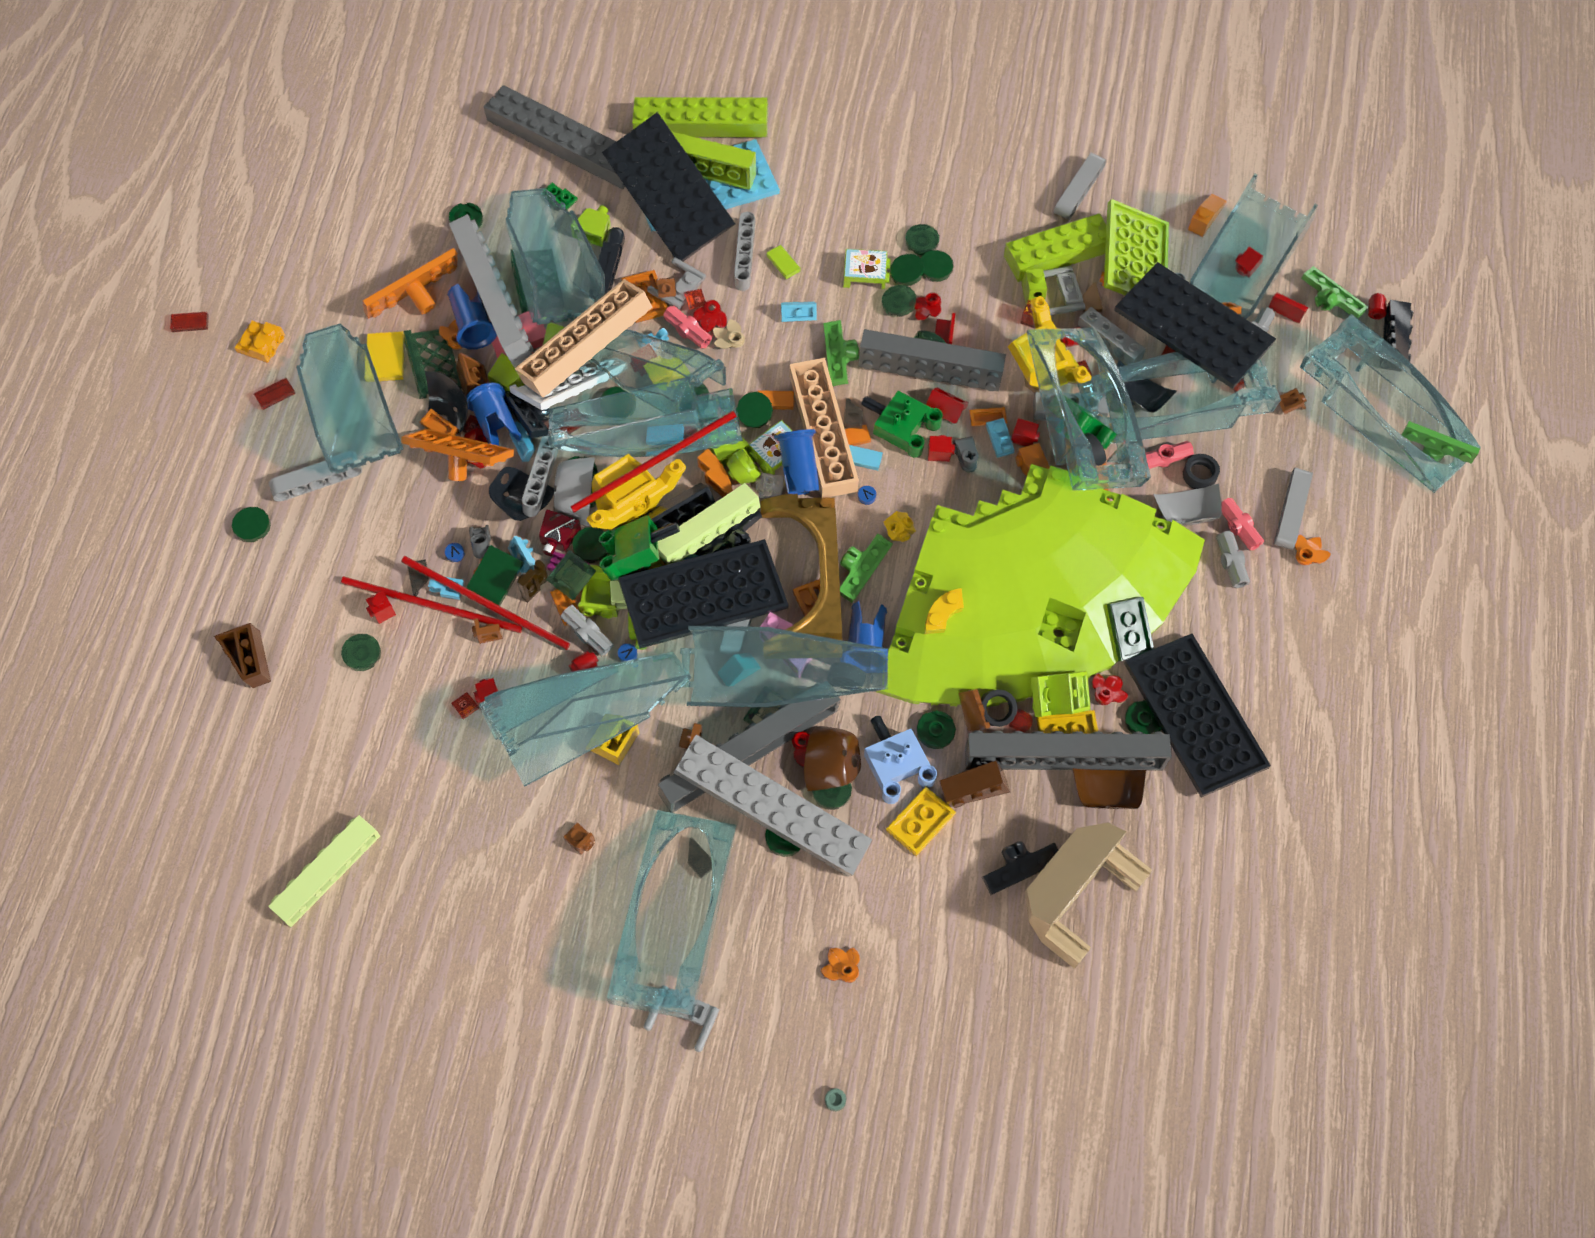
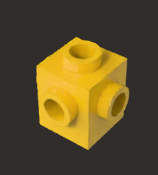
[883,511,916,542]

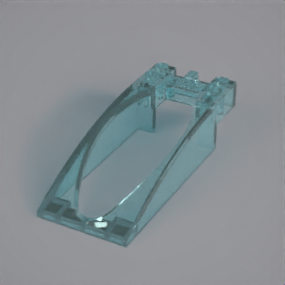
[1300,314,1481,493]
[1027,328,1151,490]
[1077,352,1281,444]
[548,377,742,457]
[607,810,737,1020]

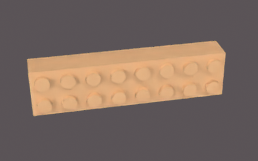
[515,279,652,397]
[789,358,859,498]

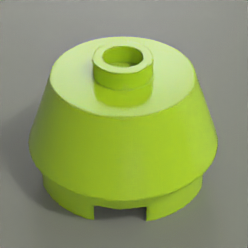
[726,448,761,485]

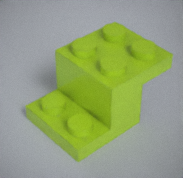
[1031,671,1091,717]

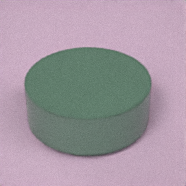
[825,1088,846,1112]

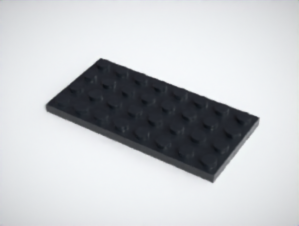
[602,112,735,262]
[1114,262,1276,389]
[618,539,789,649]
[1124,633,1271,798]

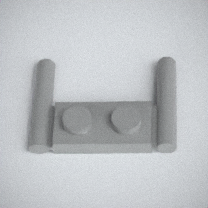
[647,258,706,309]
[1044,266,1085,315]
[644,985,720,1052]

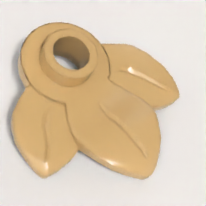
[713,319,745,349]

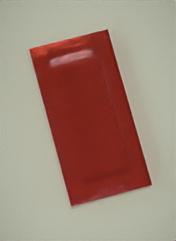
[170,312,209,332]
[254,378,296,410]

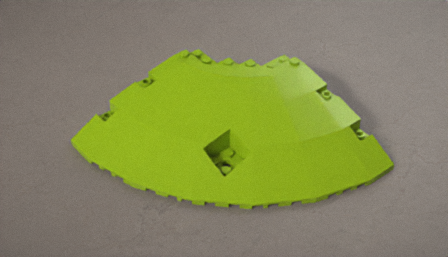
[876,464,1205,708]

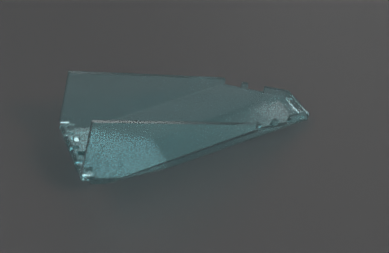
[1190,173,1318,319]
[506,188,605,325]
[296,324,403,474]
[479,652,691,787]

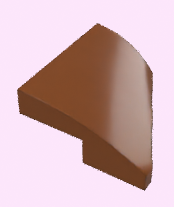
[958,689,991,731]

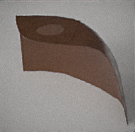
[804,726,861,791]
[1073,768,1146,809]

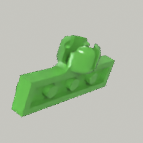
[1301,266,1368,320]
[823,320,859,386]
[1401,421,1480,463]
[840,533,893,603]

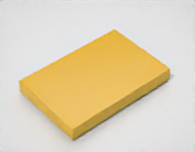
[366,331,404,382]
[1036,710,1099,734]
[886,786,956,857]

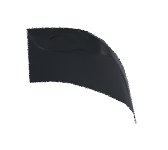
[1109,360,1178,413]
[425,371,468,433]
[489,467,554,521]

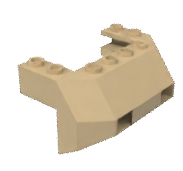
[1025,822,1152,969]

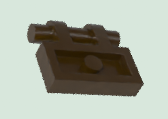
[517,560,548,603]

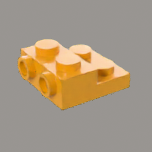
[235,320,285,363]

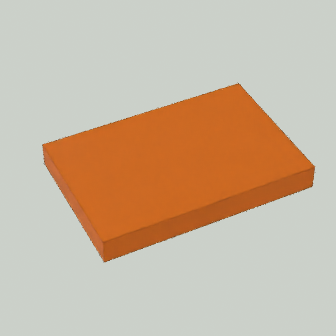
[621,270,668,323]

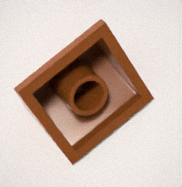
[456,353,489,396]

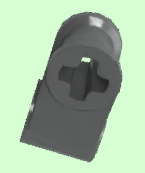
[953,436,979,473]
[469,525,491,559]

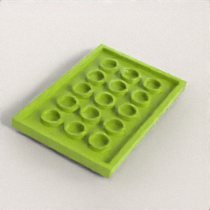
[1104,199,1169,295]

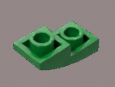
[541,182,578,211]

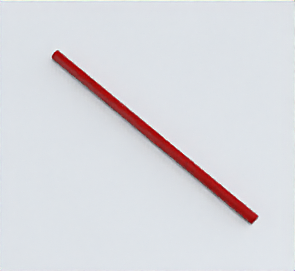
[570,411,736,513]
[401,556,570,650]
[341,576,523,633]

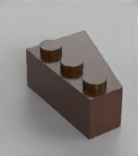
[214,623,271,688]
[939,761,1011,808]

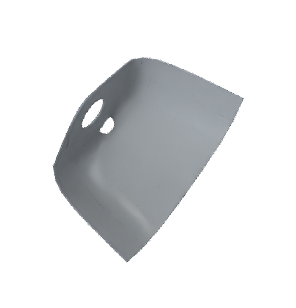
[554,457,595,527]
[1153,483,1222,526]

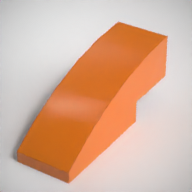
[697,449,733,497]

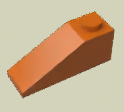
[1188,194,1227,237]
[1015,443,1050,476]

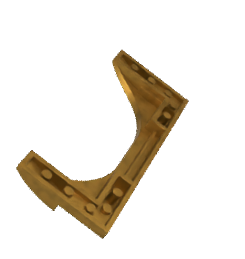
[761,494,843,659]

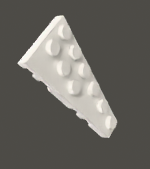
[509,358,629,410]

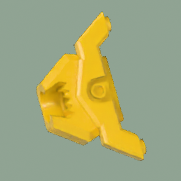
[1008,296,1092,390]
[586,454,686,530]

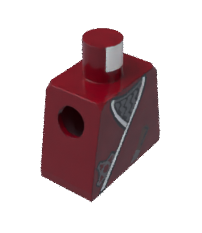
[539,509,581,556]

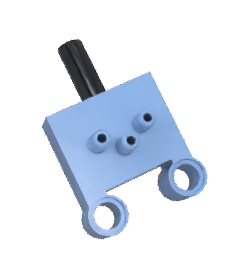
[864,716,937,804]

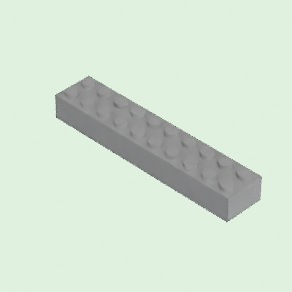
[449,214,534,368]
[673,735,873,877]

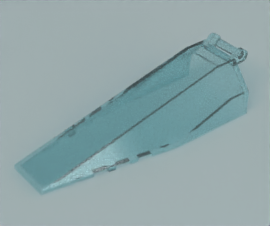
[565,326,726,420]
[679,626,888,707]

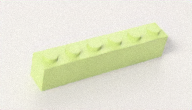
[658,483,760,565]
[268,815,380,927]

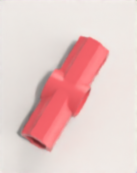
[663,306,712,349]
[1136,441,1194,471]
[1221,498,1264,551]

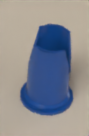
[447,284,497,350]
[466,383,522,446]
[774,429,819,495]
[840,601,887,673]

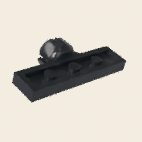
[504,391,550,438]
[695,510,762,556]
[982,841,1058,896]

